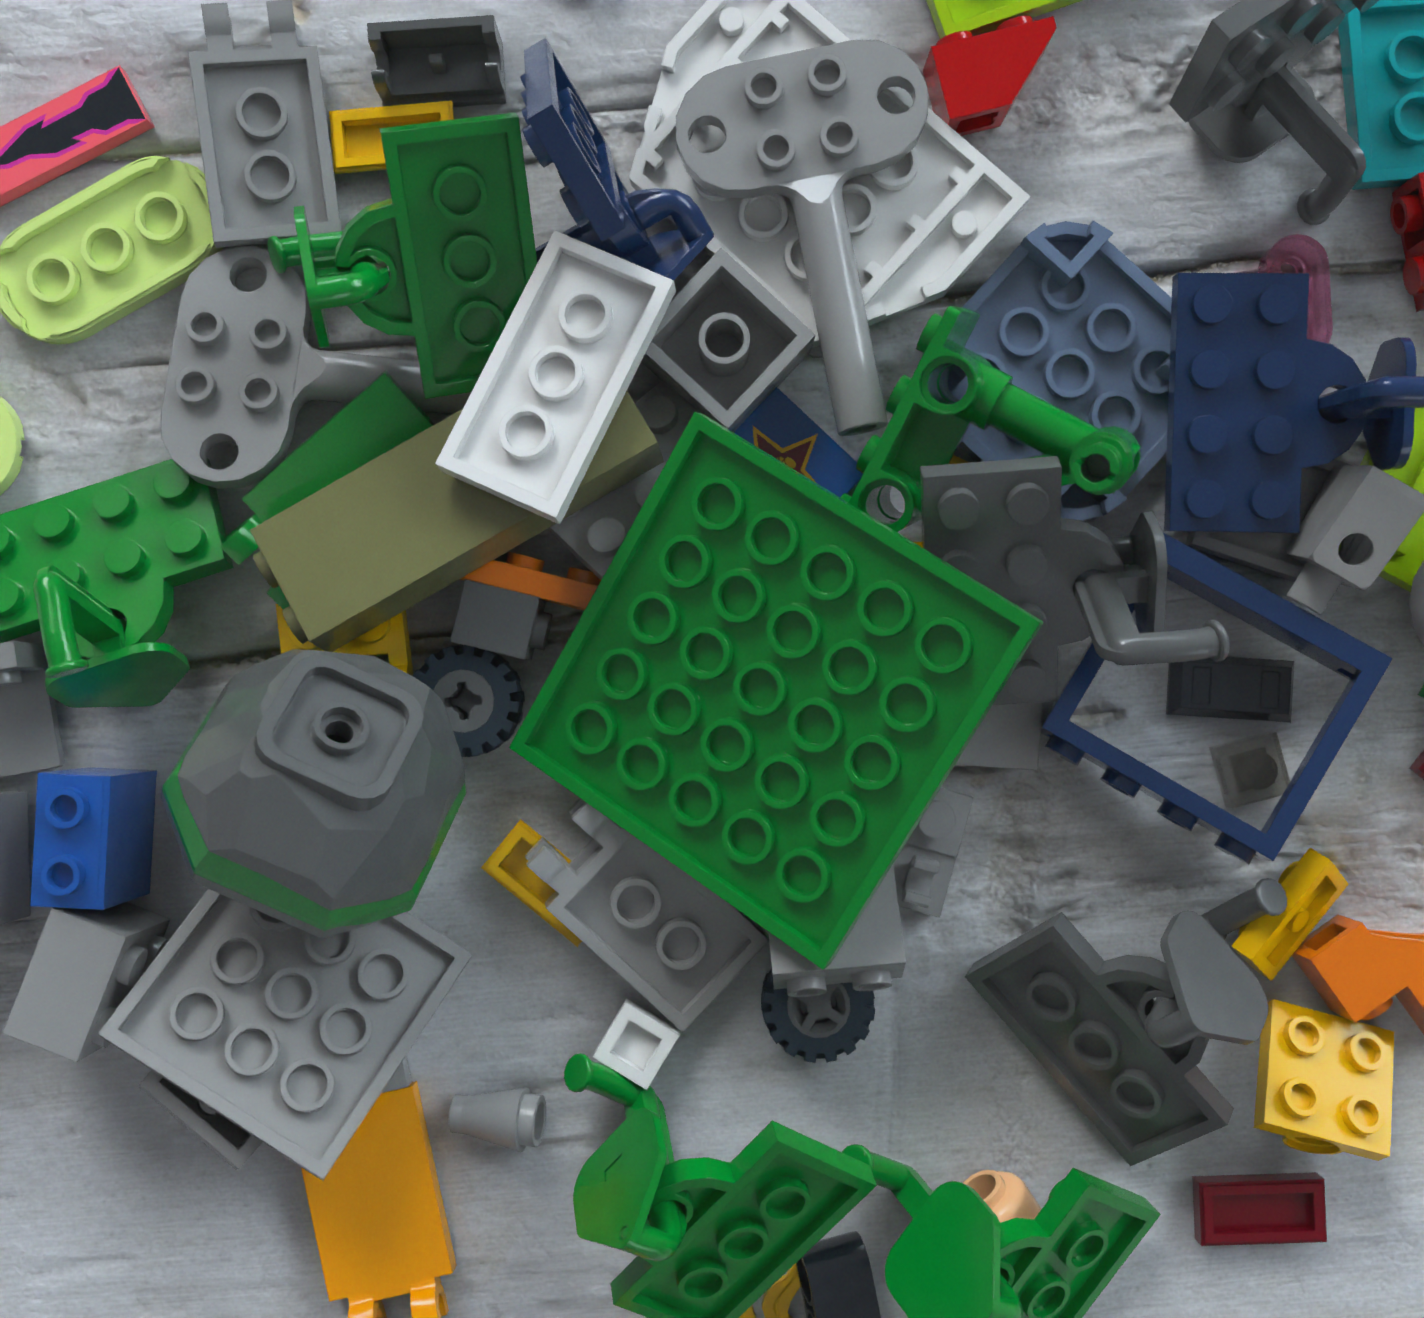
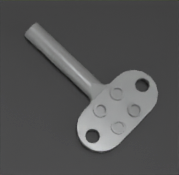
[676,40,928,436]
[160,246,471,489]

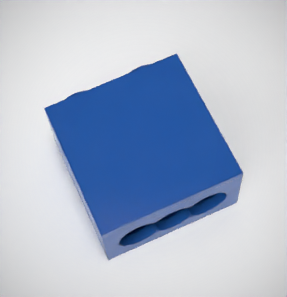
[30,767,157,910]

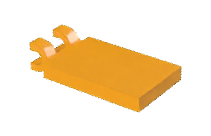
[301,1081,457,1318]

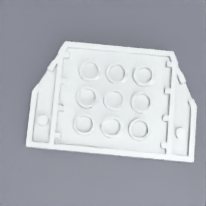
[629,0,1031,348]

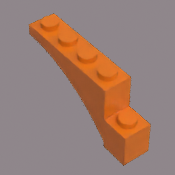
[1292,914,1424,1035]

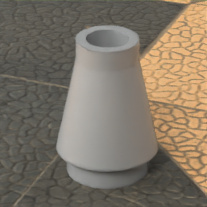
[449,1087,546,1153]

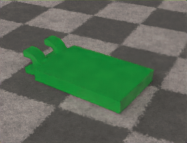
[220,370,435,609]

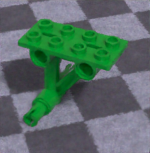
[840,306,1141,532]

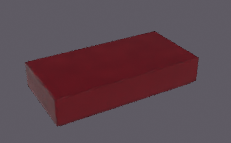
[1192,1172,1327,1246]

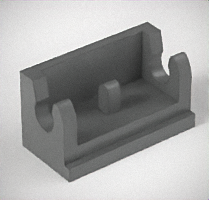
[367,15,506,107]

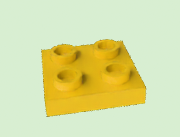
[1253,999,1394,1161]

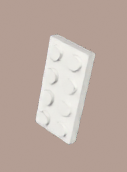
[435,230,676,524]

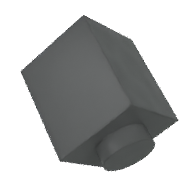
[450,580,553,660]

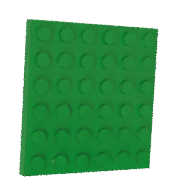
[509,412,1044,970]

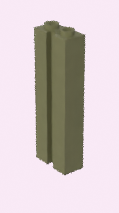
[250,391,664,652]

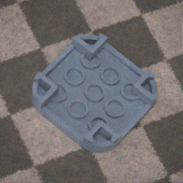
[948,221,1172,522]

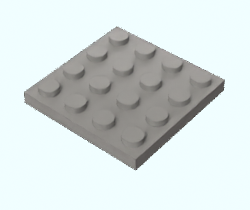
[98,889,472,1181]

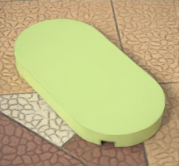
[0,156,223,344]

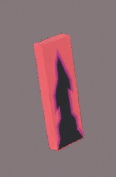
[0,65,155,207]

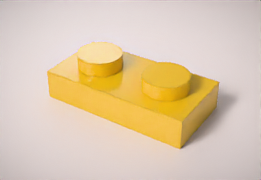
[1231,848,1349,981]

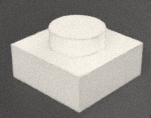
[593,998,680,1090]

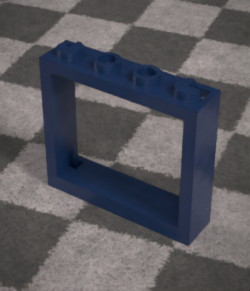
[1039,533,1393,865]

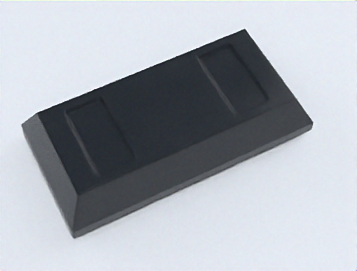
[1166,657,1295,723]

